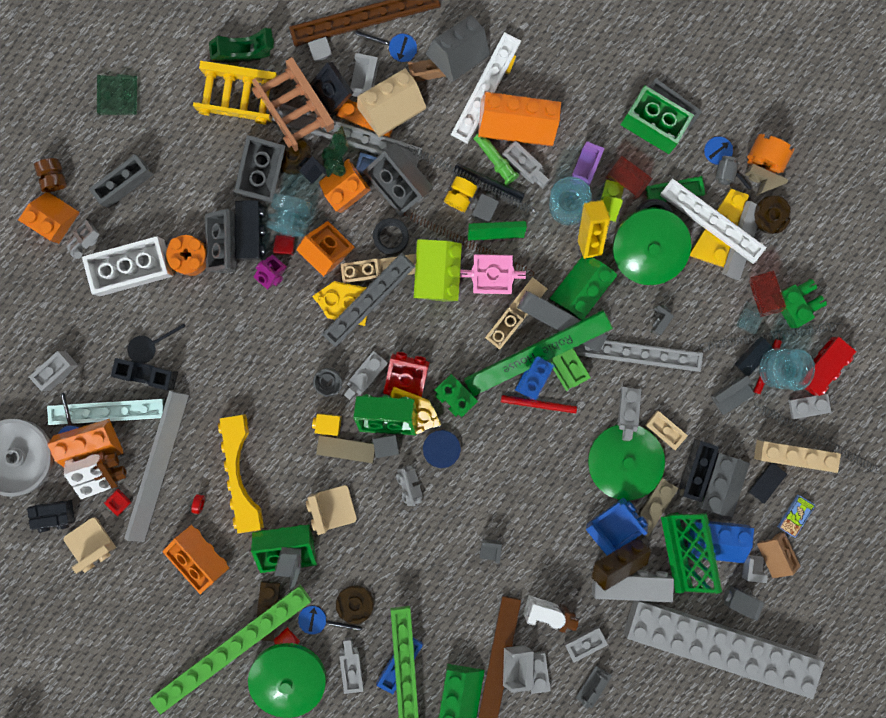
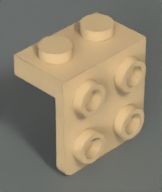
[306,485,357,535]
[64,517,117,574]

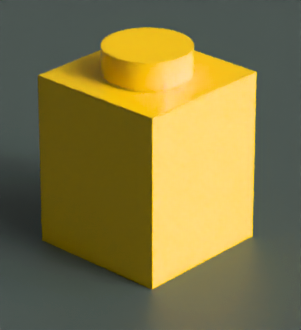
[312,413,342,436]

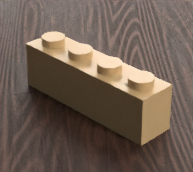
[754,440,841,473]

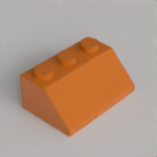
[47,419,124,467]
[162,525,230,594]

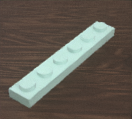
[47,399,165,425]

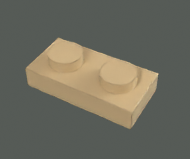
[645,411,688,450]

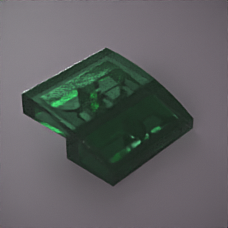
[97,74,137,115]

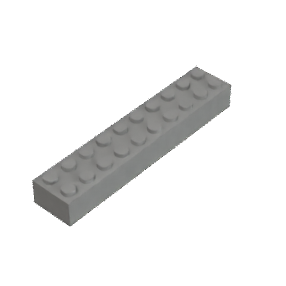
[623,601,825,699]

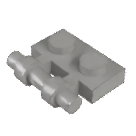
[66,219,100,259]

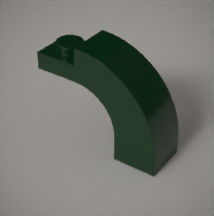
[209,28,274,63]

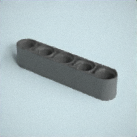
[517,291,608,353]

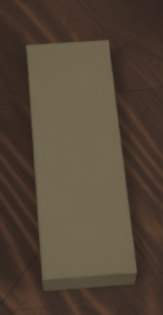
[316,435,375,463]

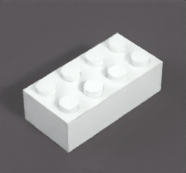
[82,236,174,296]

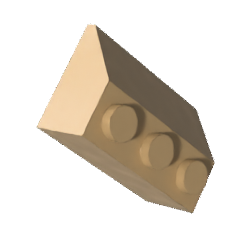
[357,68,426,137]

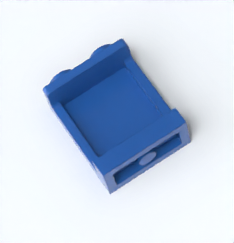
[515,357,554,400]
[586,497,648,555]

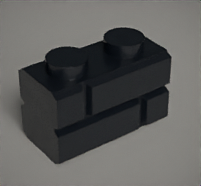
[27,499,75,533]

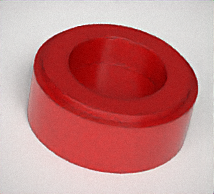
[191,494,205,514]

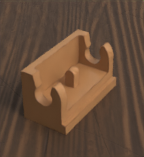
[408,59,445,82]

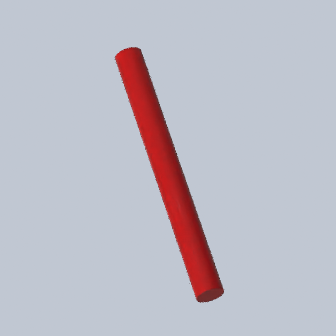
[500,395,577,414]

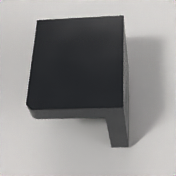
[295,154,328,184]

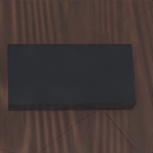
[734,336,774,377]
[747,462,787,504]

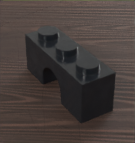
[110,358,178,390]

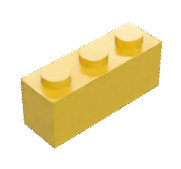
[577,200,610,259]

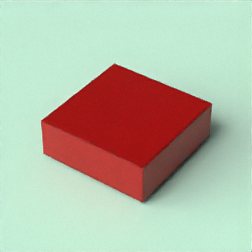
[104,489,132,516]

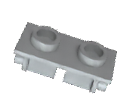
[396,465,423,506]

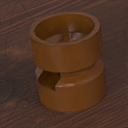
[34,158,67,193]

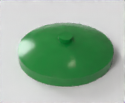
[612,208,691,285]
[588,425,665,501]
[248,643,326,718]

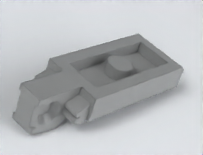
[501,141,549,188]
[344,351,388,400]
[618,387,641,441]
[339,637,364,694]

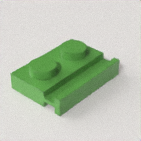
[548,348,591,391]

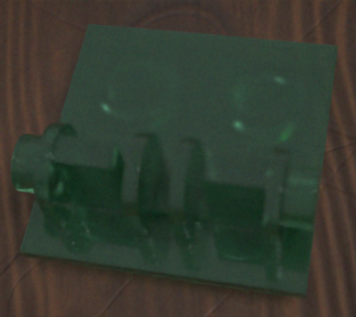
[322,126,349,177]

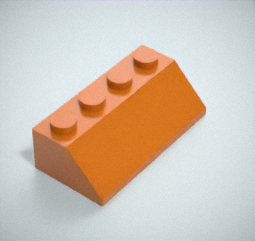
[478,92,561,146]

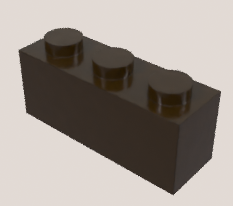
[591,537,651,591]

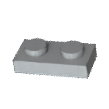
[788,394,831,419]
[564,626,608,662]
[531,651,550,694]

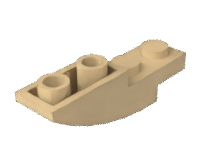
[341,254,416,283]
[485,277,547,349]

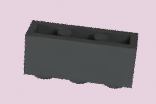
[89,154,154,208]

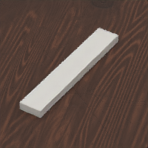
[451,32,521,144]
[660,178,767,264]

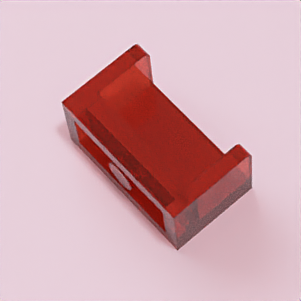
[605,156,653,200]
[749,271,786,318]

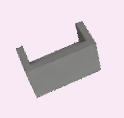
[350,53,379,97]
[29,351,79,391]
[503,645,534,693]

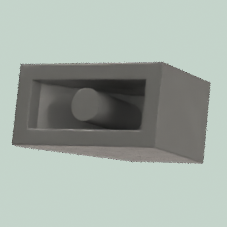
[723,586,764,621]

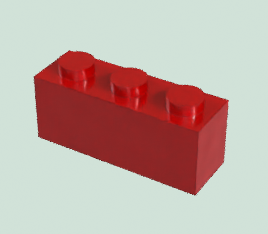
[795,337,857,396]

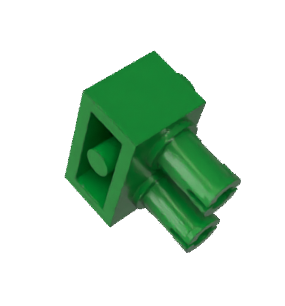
[772,279,827,329]
[435,374,478,417]

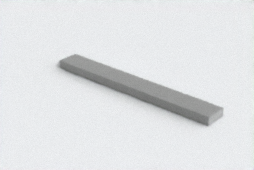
[272,104,422,167]
[551,333,703,372]
[124,391,189,542]

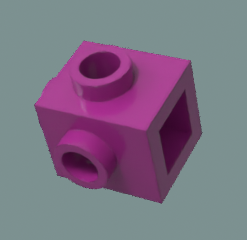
[254,254,287,290]

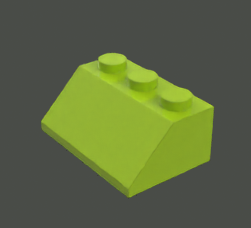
[414,240,462,302]

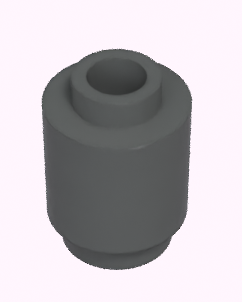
[715,156,739,185]

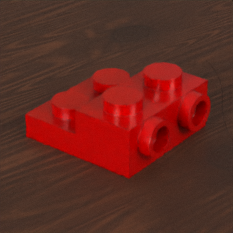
[383,352,430,397]

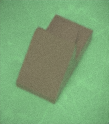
[745,164,788,196]

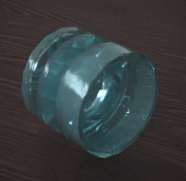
[549,177,591,225]
[266,194,313,237]
[759,348,815,391]

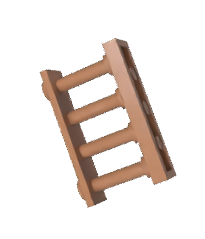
[252,58,334,151]

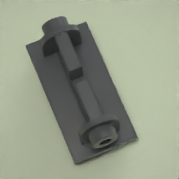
[575,665,612,709]

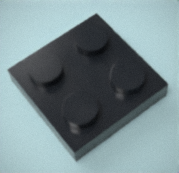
[310,62,353,117]

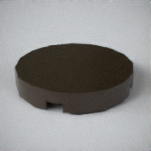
[279,139,312,175]
[754,195,791,234]
[336,585,374,624]

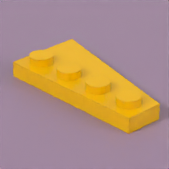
[690,189,749,268]

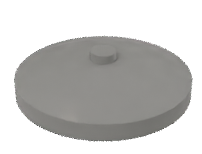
[0,419,54,497]

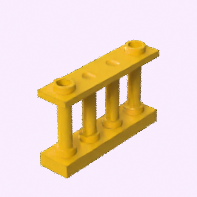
[193,61,278,125]

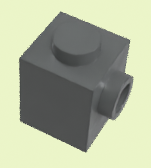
[472,193,499,223]

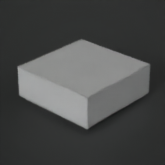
[308,37,333,62]

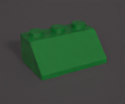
[620,85,694,154]
[549,256,618,321]
[353,395,416,435]
[251,524,317,573]
[438,663,485,718]

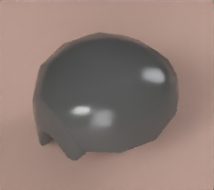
[313,368,342,397]

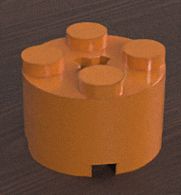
[747,134,795,174]
[166,235,206,276]

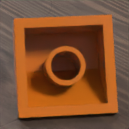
[319,159,371,213]
[18,192,80,244]
[297,221,355,277]

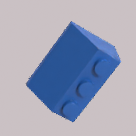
[688,519,754,563]

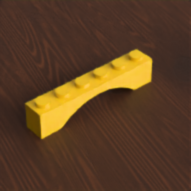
[218,414,264,533]

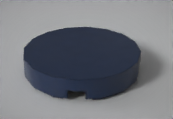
[423,430,461,468]

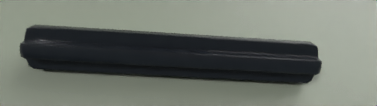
[453,164,525,203]

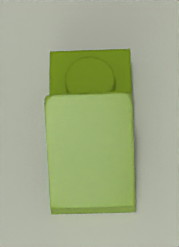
[601,180,625,222]

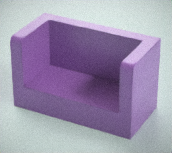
[570,142,604,188]

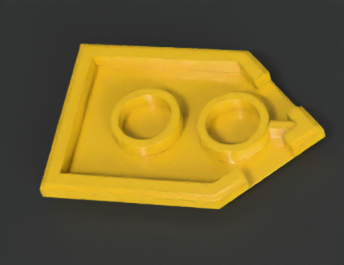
[312,281,368,326]
[390,387,441,434]

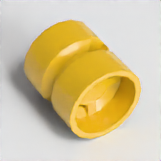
[444,176,478,212]

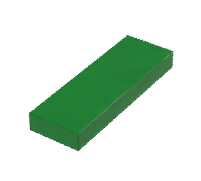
[645,176,706,203]
[467,221,527,240]

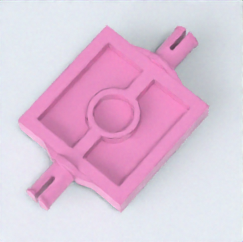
[460,254,526,294]

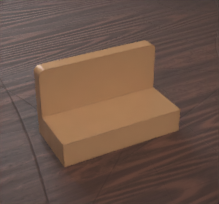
[757,532,801,578]

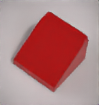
[273,235,295,255]
[274,627,300,644]

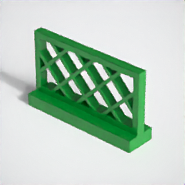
[661,512,722,594]

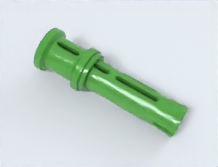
[474,134,519,185]

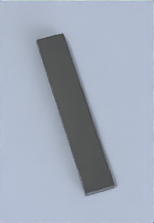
[322,252,415,347]

